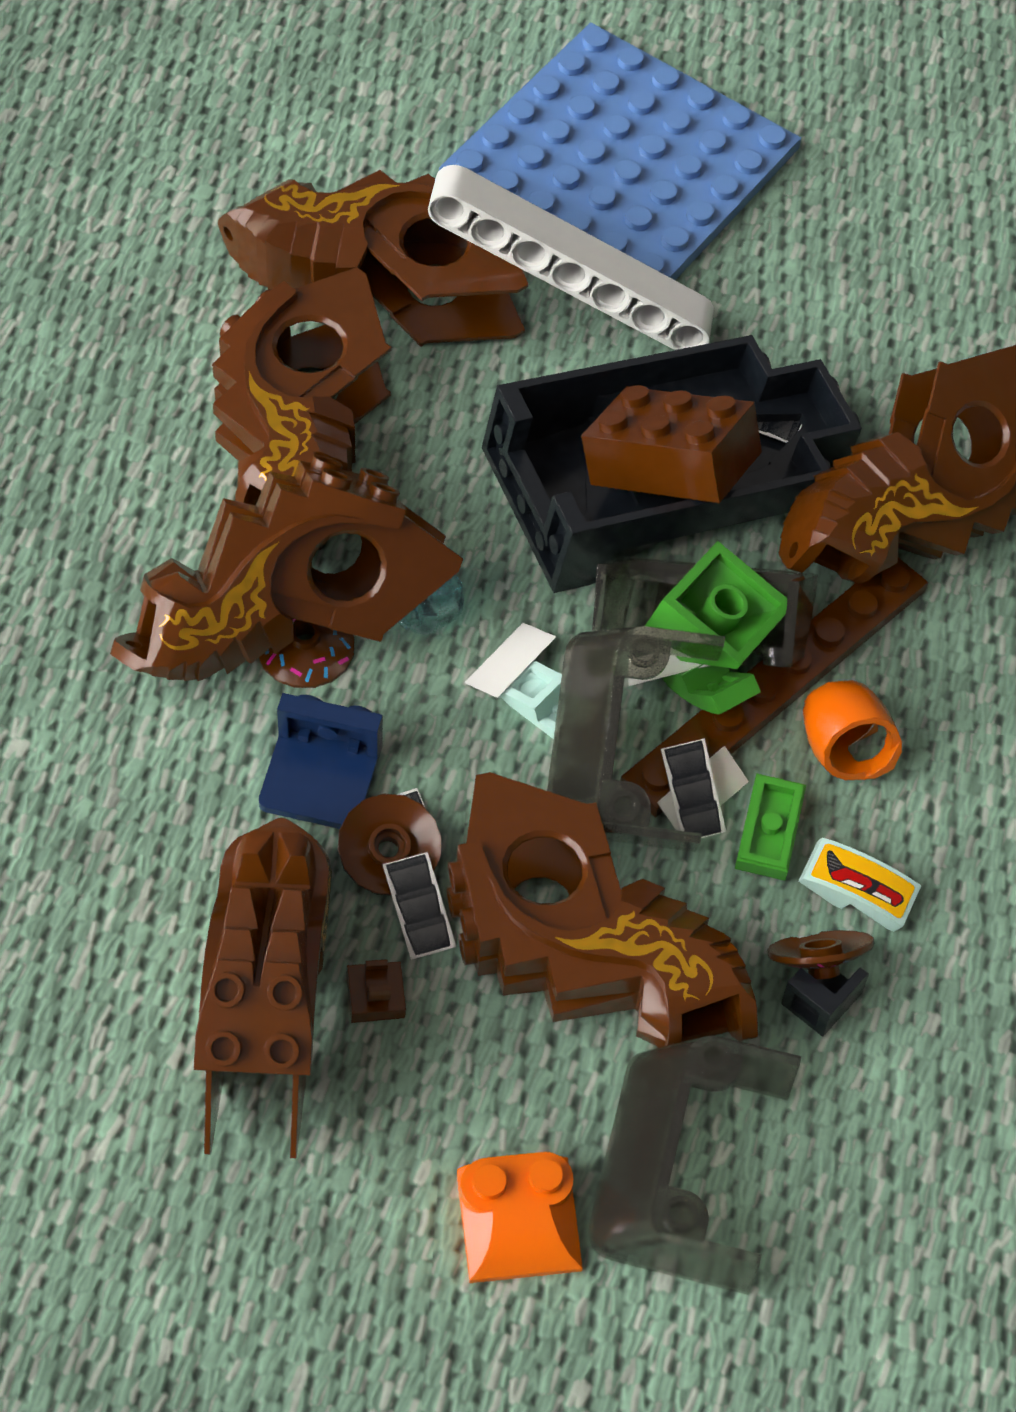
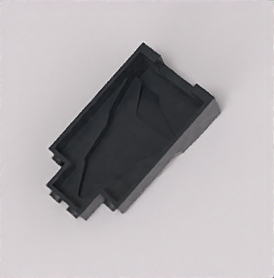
[481,335,862,593]

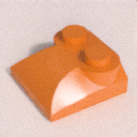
[457,1152,583,1283]

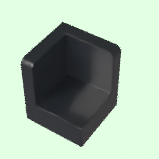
[781,967,869,1037]

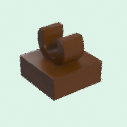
[346,959,406,1023]

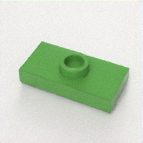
[735,773,806,881]

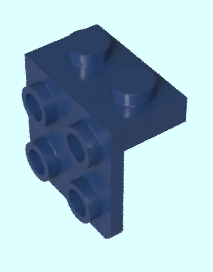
[259,693,383,829]

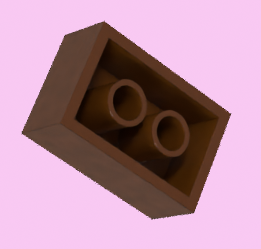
[581,385,762,503]

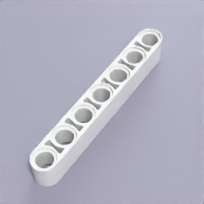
[428,165,714,350]

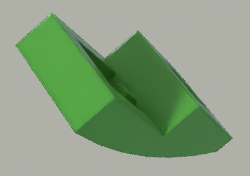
[662,664,761,715]

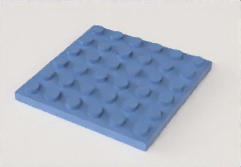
[439,22,801,280]

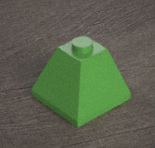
[643,541,794,669]

